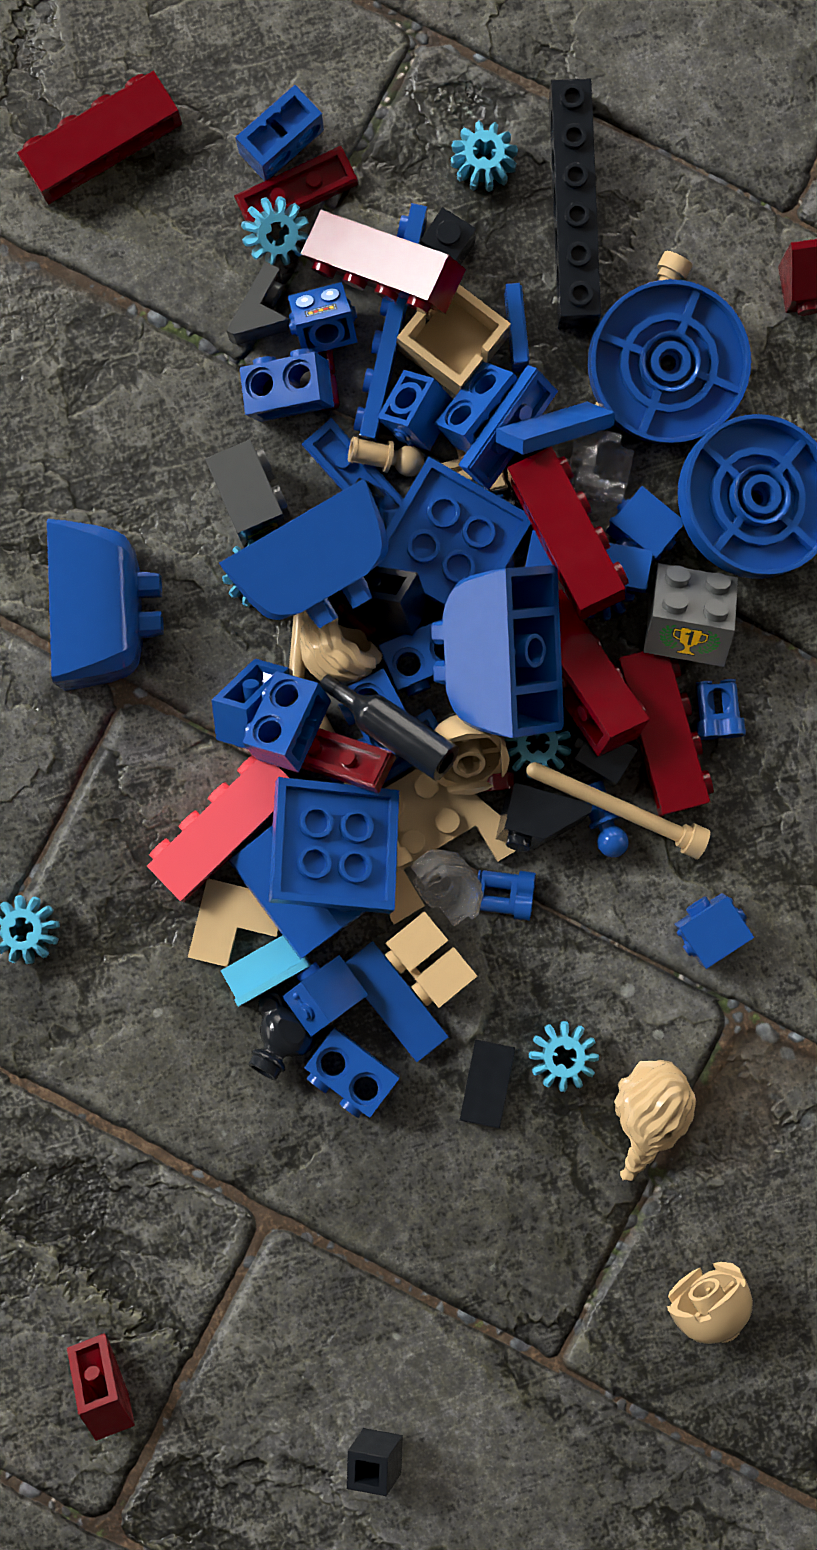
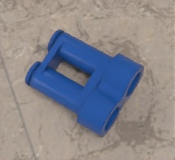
[696,679,746,740]
[474,870,536,921]

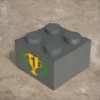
[205,440,290,548]
[644,563,738,667]

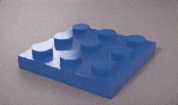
[377,457,531,607]
[269,777,399,914]

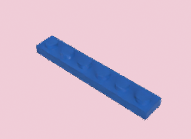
[354,203,427,442]

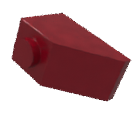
[778,239,817,316]
[67,1333,135,1441]

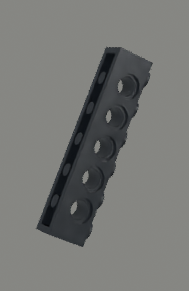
[549,78,601,329]

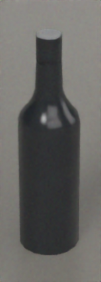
[320,674,459,781]

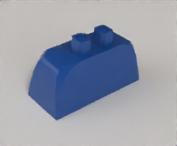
[219,478,388,628]
[47,519,164,691]
[431,565,564,738]

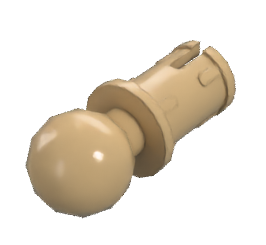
[348,437,425,477]

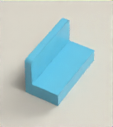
[221,935,311,1007]

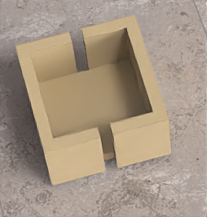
[397,284,511,395]
[385,911,477,1008]

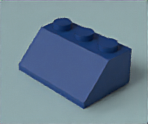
[229,825,366,960]

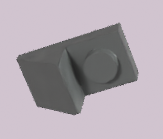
[227,261,290,345]

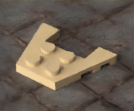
[385,769,516,925]

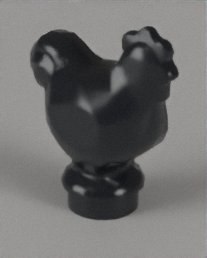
[248,990,335,1081]

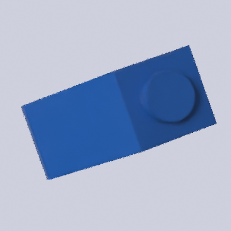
[212,659,290,749]

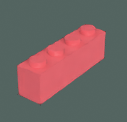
[147,755,289,902]

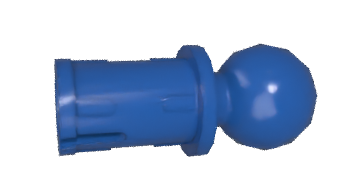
[583,781,629,858]

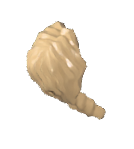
[300,610,382,685]
[614,1060,696,1181]

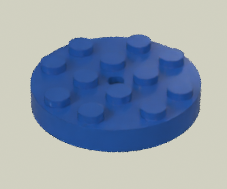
[588,279,751,444]
[678,414,817,579]

